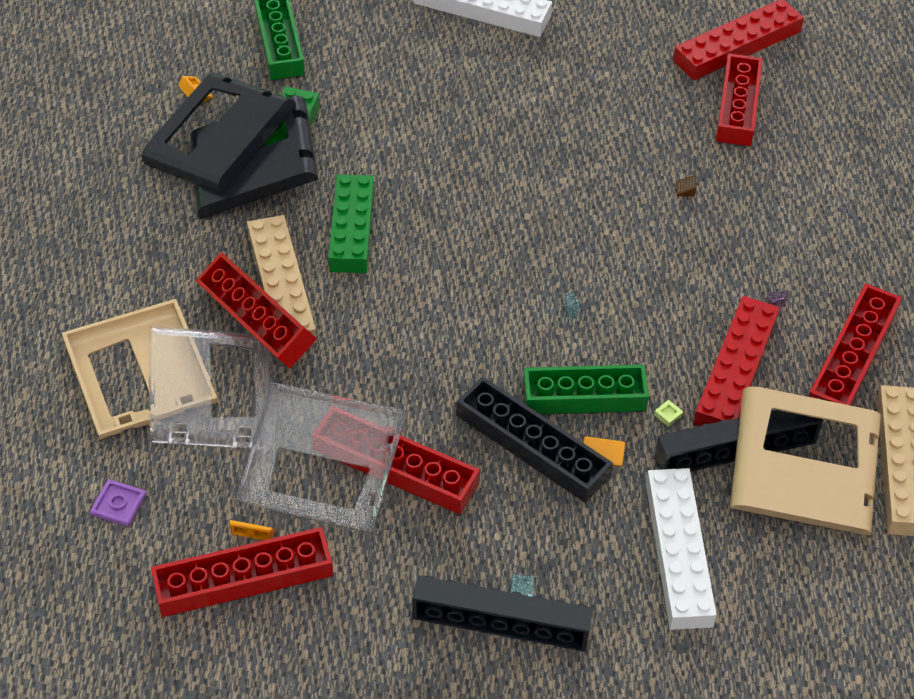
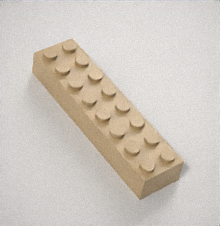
[247,215,317,343]
[876,385,914,536]

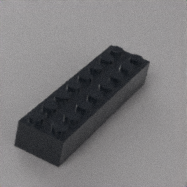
[456,376,613,503]
[654,410,823,472]
[412,575,593,652]

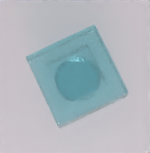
[565,292,580,319]
[511,574,535,596]

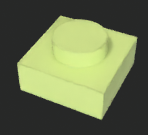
[654,400,683,427]

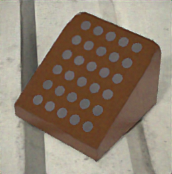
[676,176,696,197]

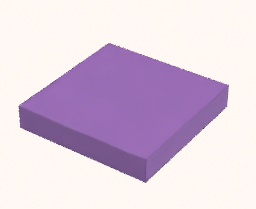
[89,479,147,527]

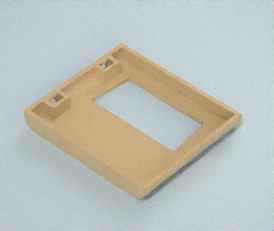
[62,299,218,440]
[730,387,881,535]

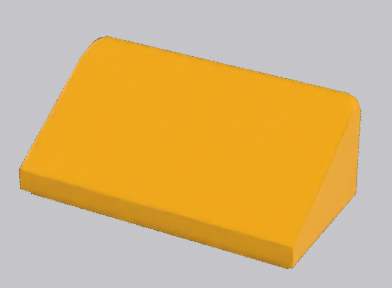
[178,76,214,103]
[584,436,625,467]
[229,520,276,540]

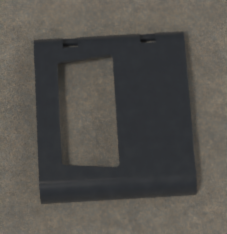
[142,73,297,194]
[190,96,319,219]

